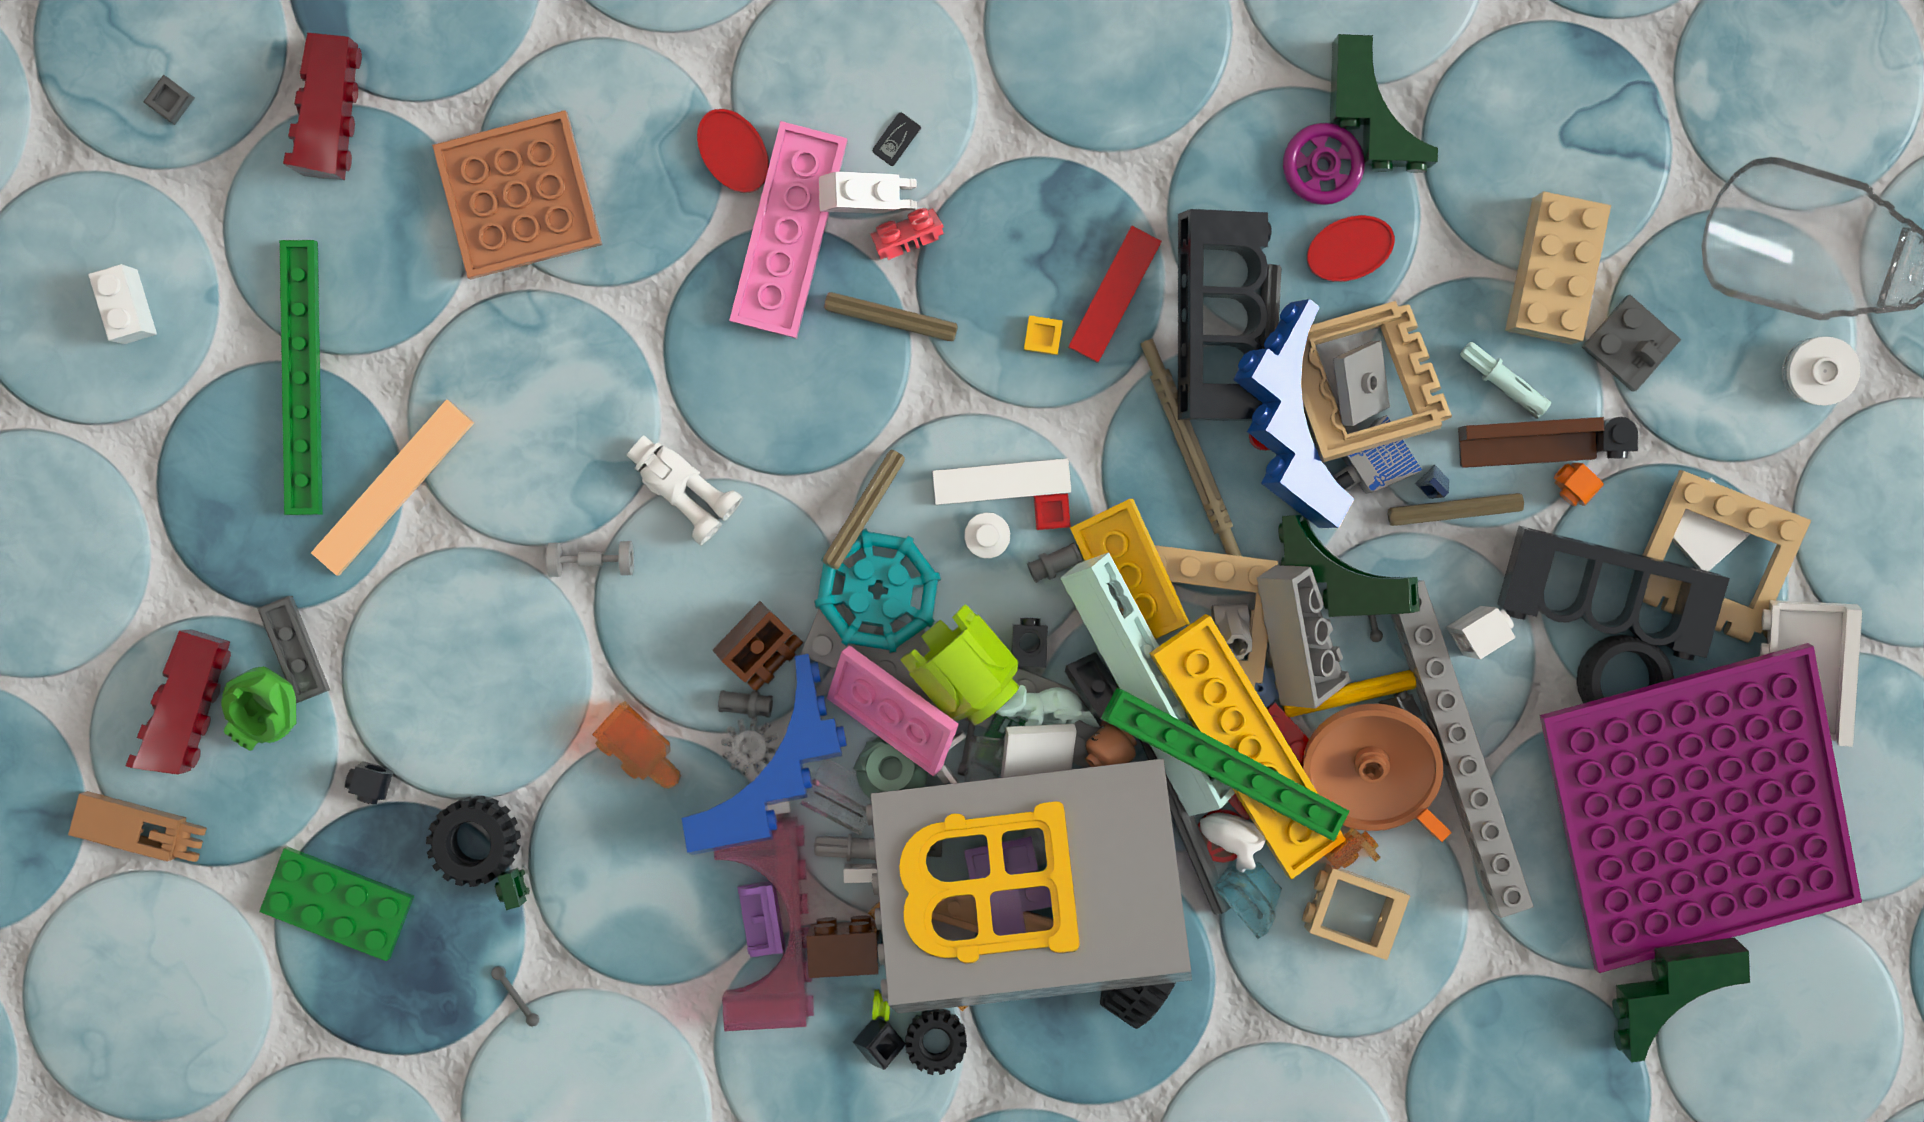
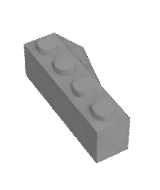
[1257,565,1351,709]

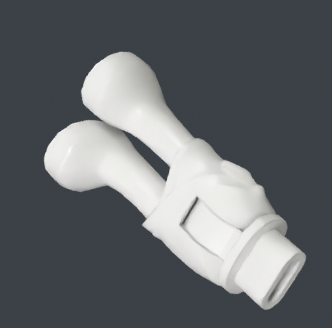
[627,435,743,546]

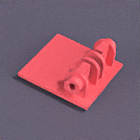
[870,208,944,260]

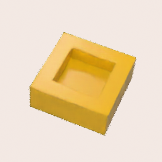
[1024,315,1063,355]

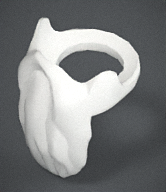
[1200,813,1266,873]

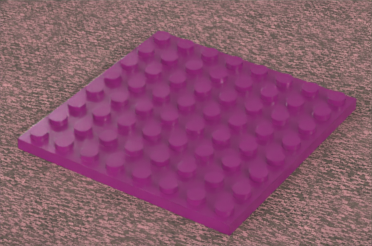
[1539,643,1862,973]

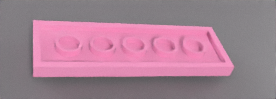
[729,121,848,339]

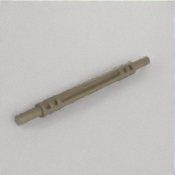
[1140,338,1242,556]

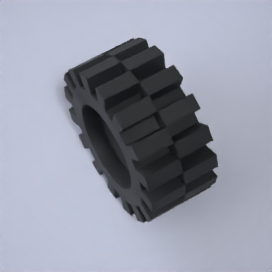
[905,1009,967,1075]

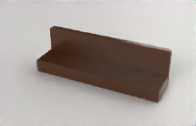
[1458,417,1604,468]

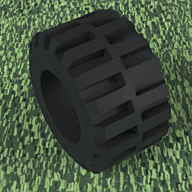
[426,796,521,887]
[1100,982,1176,1029]

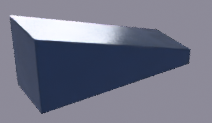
[1415,465,1449,499]

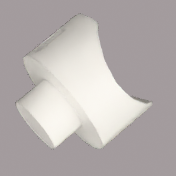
[964,513,1011,559]

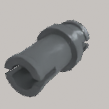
[1027,542,1083,583]
[718,690,773,719]

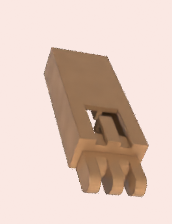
[68,791,207,862]

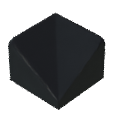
[853,1018,906,1070]

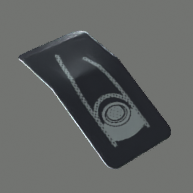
[872,112,921,166]

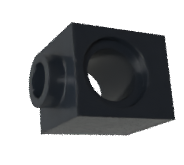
[1011,618,1048,668]

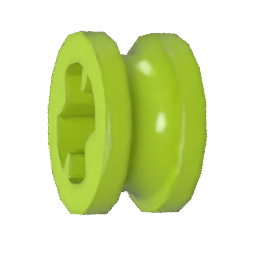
[872,989,890,1021]

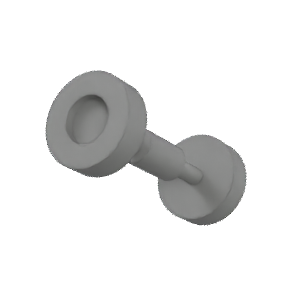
[546,541,634,577]

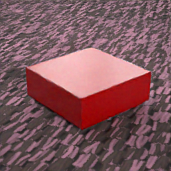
[1034,493,1071,530]

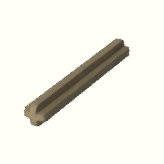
[824,292,958,341]
[823,450,905,570]
[1388,493,1524,526]

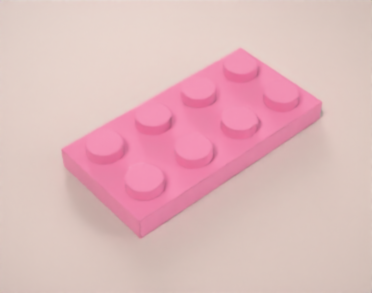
[827,646,959,777]

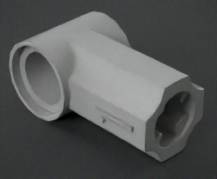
[1211,604,1252,660]

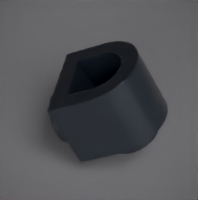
[1596,417,1638,459]
[344,761,393,804]

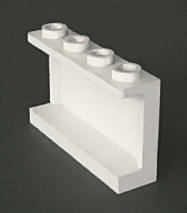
[1760,600,1862,747]

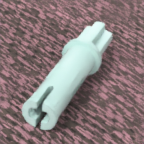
[1460,342,1551,419]

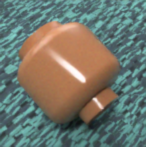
[1085,724,1137,767]

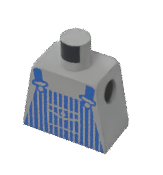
[1333,415,1422,494]

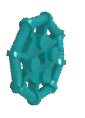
[814,528,941,653]

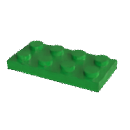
[259,847,414,961]

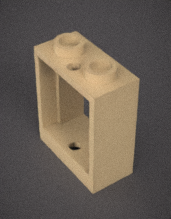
[1302,863,1410,960]

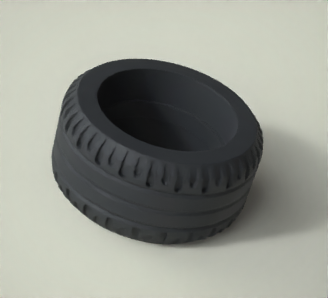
[1576,635,1674,703]

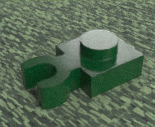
[495,868,530,910]

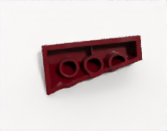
[283,32,362,180]
[125,629,231,775]

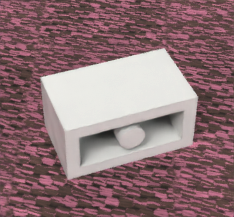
[88,264,157,344]
[1446,606,1516,659]

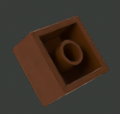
[806,915,880,978]

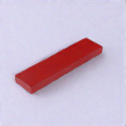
[1068,226,1162,363]

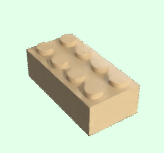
[1505,191,1611,345]

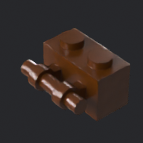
[713,601,804,692]

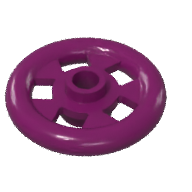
[1283,123,1365,205]

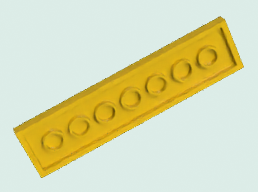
[1149,614,1346,879]

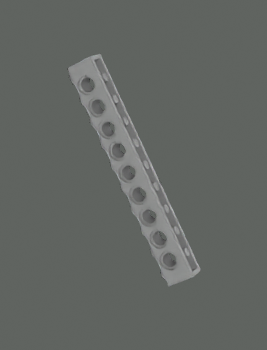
[1391,580,1534,918]

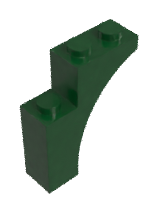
[1330,34,1438,173]
[1278,515,1420,617]
[1612,937,1750,1063]

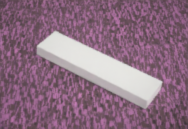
[933,458,1071,505]

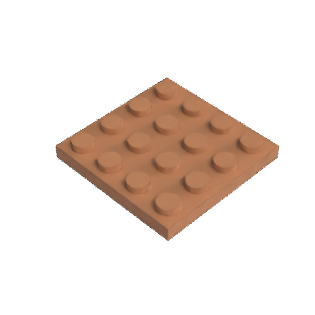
[432,110,602,280]

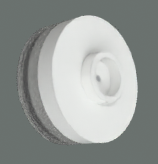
[1782,337,1860,406]

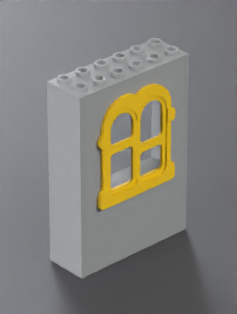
[866,759,1192,1013]

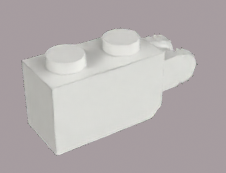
[819,172,917,214]

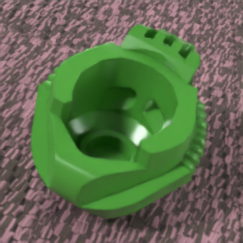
[221,666,297,751]

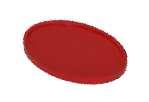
[697,109,769,193]
[1306,215,1395,282]

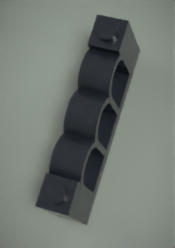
[1178,209,1272,421]
[1497,526,1730,661]

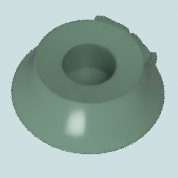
[853,737,928,799]

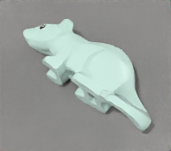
[996,685,1100,727]

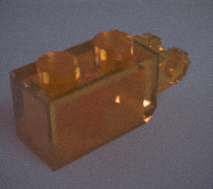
[592,701,682,789]

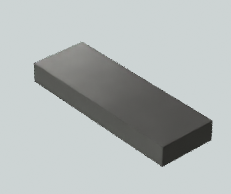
[257,596,330,703]

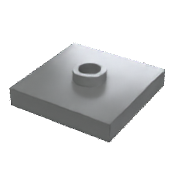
[1333,341,1390,426]

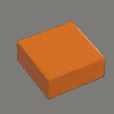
[1415,808,1452,842]

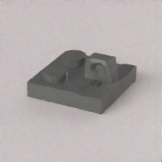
[1582,295,1681,392]

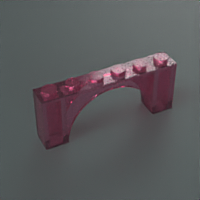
[714,817,814,1031]

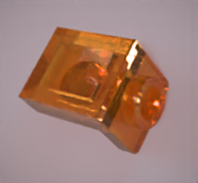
[1324,828,1381,870]

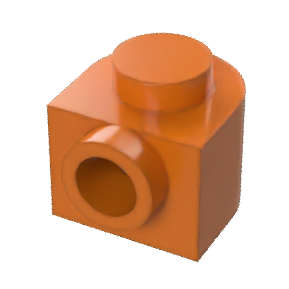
[1554,463,1604,507]

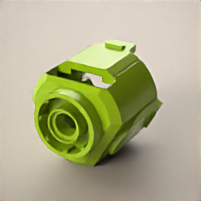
[900,604,1019,726]

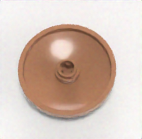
[1303,704,1443,831]

